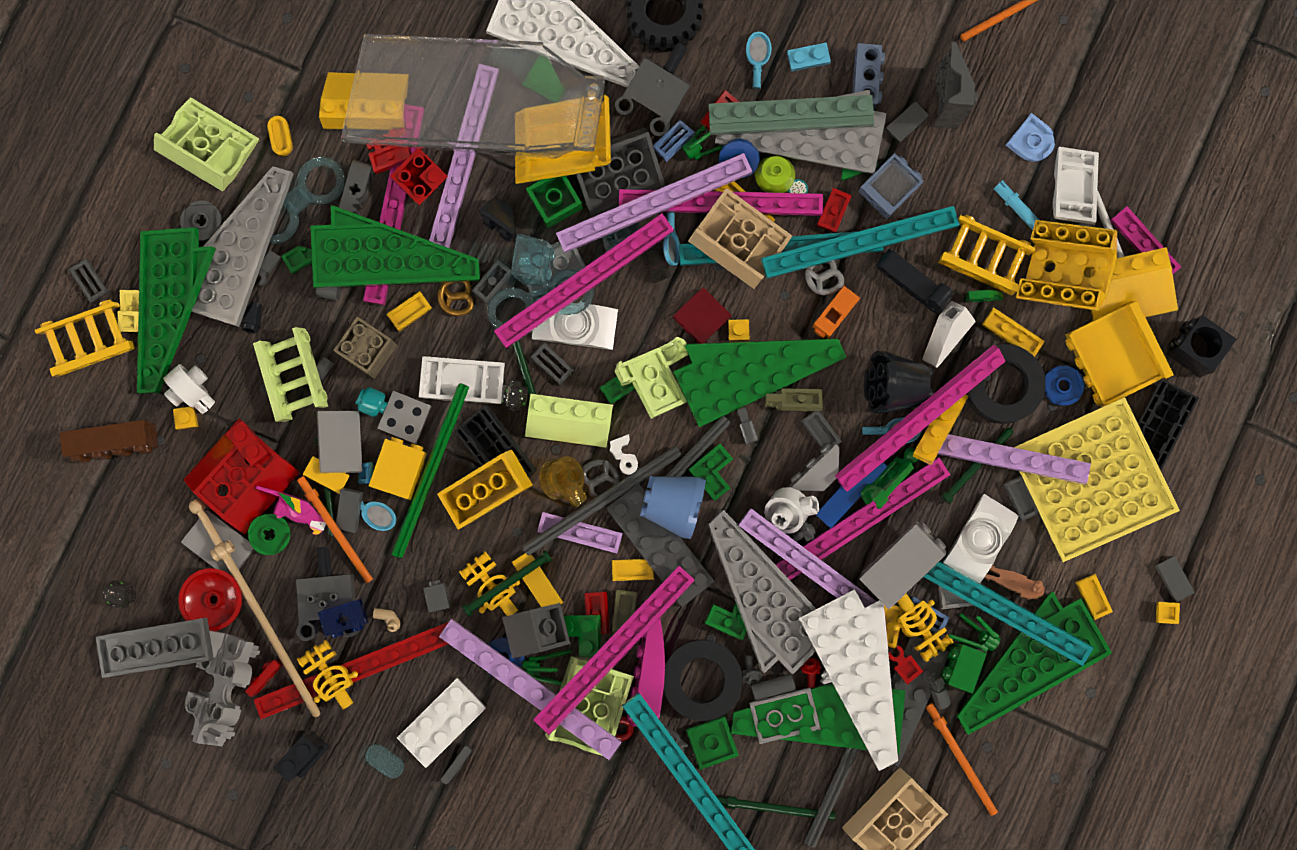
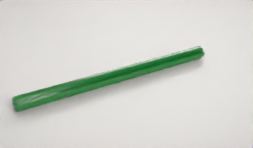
[392,383,469,558]

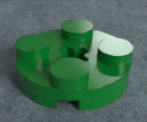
[248,514,290,555]

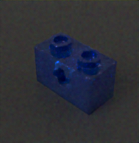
[318,599,368,639]

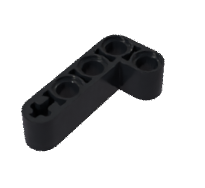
[875,249,955,314]

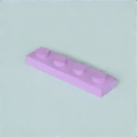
[537,512,623,553]

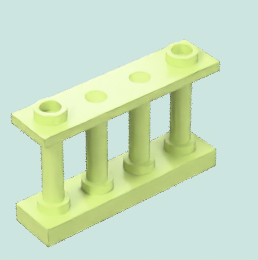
[253,327,328,422]

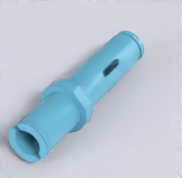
[993,180,1039,230]

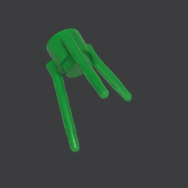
[681,125,725,160]
[948,613,1000,652]
[522,650,572,686]

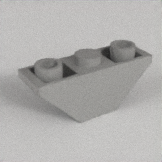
[790,442,839,491]

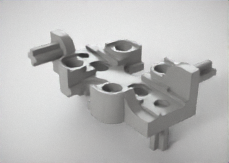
[185,630,260,746]

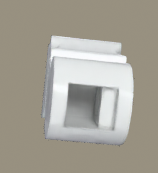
[610,434,638,475]

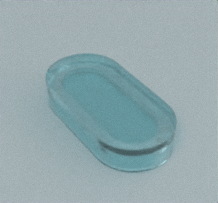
[365,744,405,778]

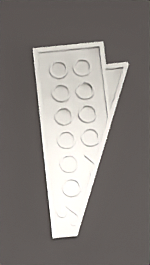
[486,0,639,88]

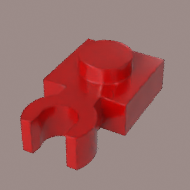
[888,645,924,685]

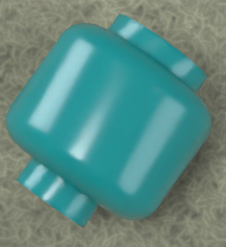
[355,387,387,417]

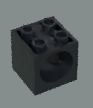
[1166,315,1237,378]

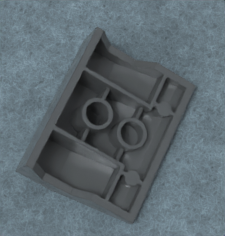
[933,42,978,129]

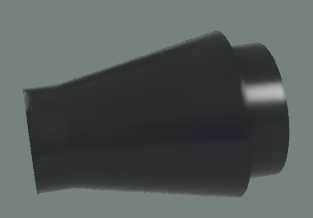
[240,302,262,334]

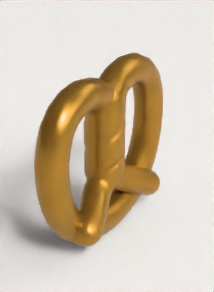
[438,281,474,316]

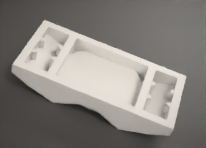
[1053,147,1099,225]
[532,299,618,350]
[419,356,505,404]
[943,494,1019,583]

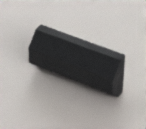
[1138,379,1199,471]
[455,405,537,478]

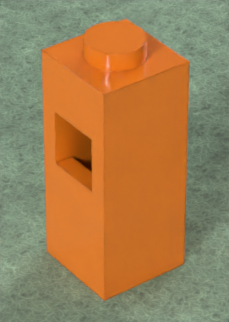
[812,286,860,339]

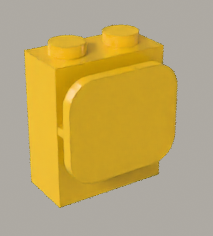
[369,437,427,500]

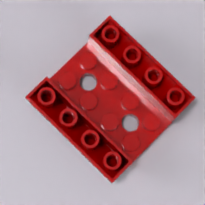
[184,418,301,534]

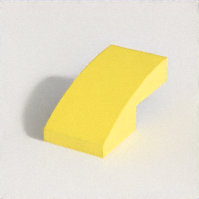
[118,290,139,332]

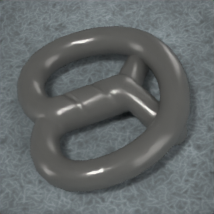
[580,459,620,499]

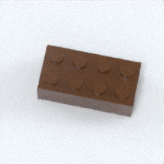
[59,420,158,463]

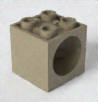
[333,316,398,379]

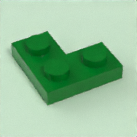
[688,444,733,502]
[704,601,747,640]
[563,615,601,658]

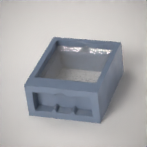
[858,153,924,219]

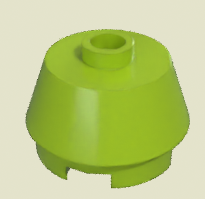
[755,155,795,193]

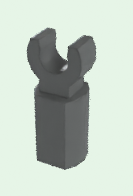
[257,250,281,287]
[304,356,334,386]
[737,407,758,444]
[928,673,951,709]

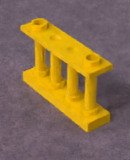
[938,215,1035,296]
[35,300,136,377]

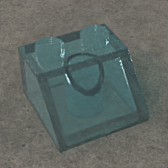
[511,234,555,287]

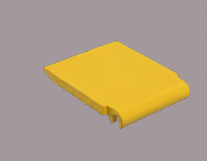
[515,95,611,184]

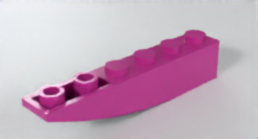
[627,618,665,726]

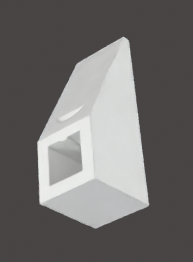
[922,301,976,368]

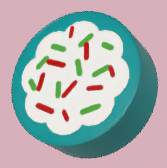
[787,179,808,194]

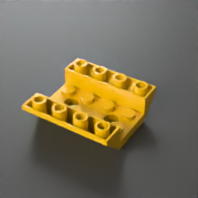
[1016,220,1117,311]

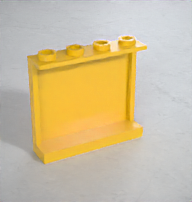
[1065,301,1174,407]

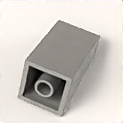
[859,521,946,609]

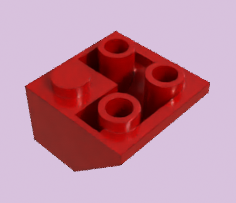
[390,147,448,205]

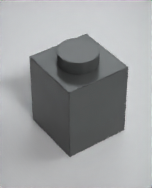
[423,580,452,612]

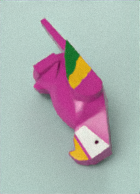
[256,485,326,535]

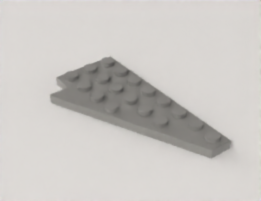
[715,90,887,174]
[192,166,294,327]
[707,510,816,674]

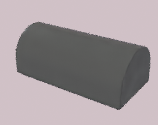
[472,259,514,304]
[751,674,796,701]

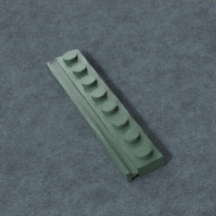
[708,95,874,135]

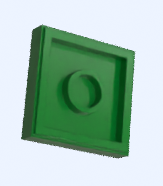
[685,715,739,770]

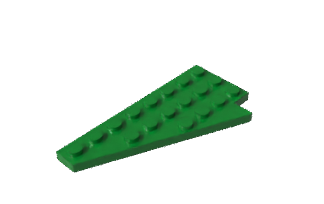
[673,338,847,427]
[956,591,1112,735]

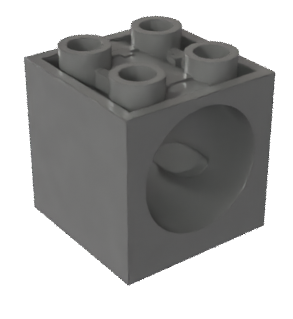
[502,603,570,658]

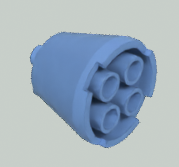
[640,476,706,539]

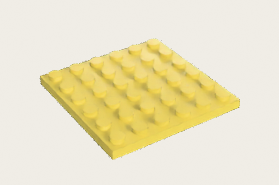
[1013,397,1180,562]

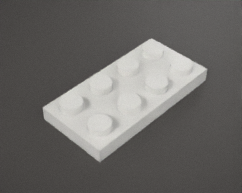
[397,678,487,768]

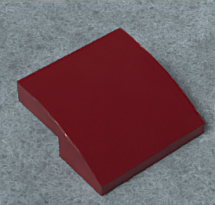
[672,287,732,343]

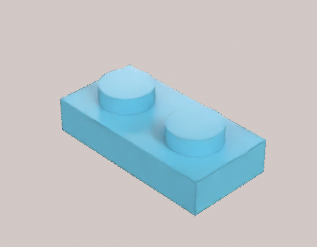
[787,43,831,72]

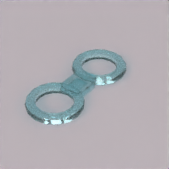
[269,157,345,244]
[487,269,594,329]

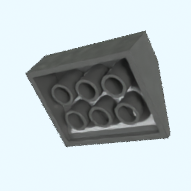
[575,127,665,216]

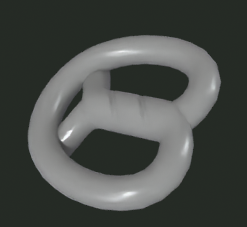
[805,261,844,295]

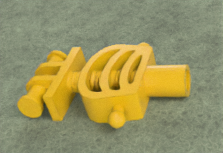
[459,551,520,616]
[893,593,953,662]
[297,640,358,710]

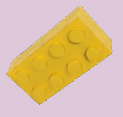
[437,450,533,530]

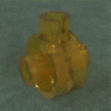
[539,456,587,507]

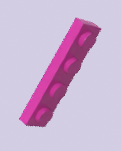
[1110,206,1181,274]

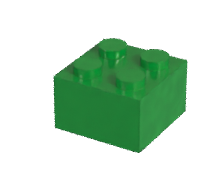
[526,176,583,229]
[940,643,987,694]

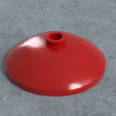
[178,568,242,631]

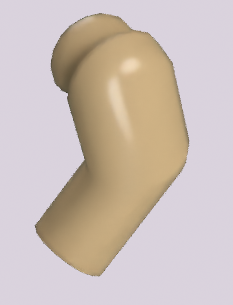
[373,608,400,632]

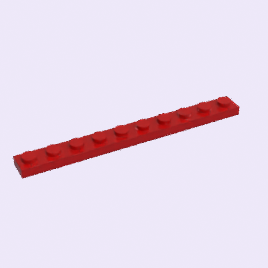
[254,622,449,719]

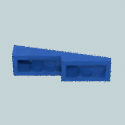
[816,463,887,528]

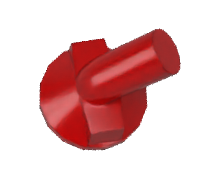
[801,658,821,688]

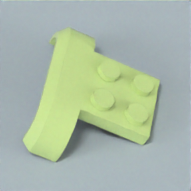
[614,337,688,419]

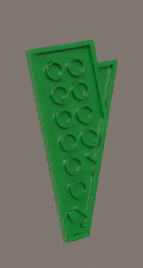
[311,206,480,288]
[137,227,216,394]
[731,683,906,754]

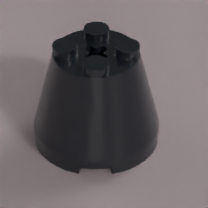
[864,351,933,413]

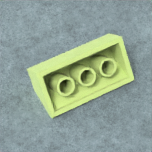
[525,394,613,448]

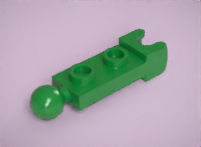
[860,448,919,509]

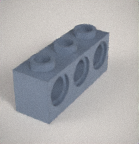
[852,43,885,110]

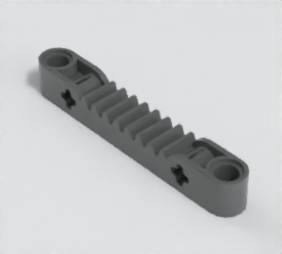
[316,160,374,301]

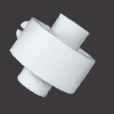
[163,364,215,414]
[764,487,819,533]

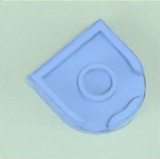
[1006,113,1055,162]

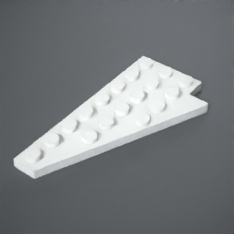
[799,589,898,771]

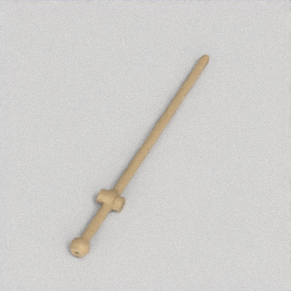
[189,498,320,717]

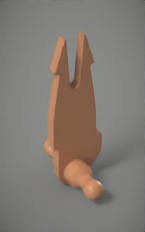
[984,566,1045,600]

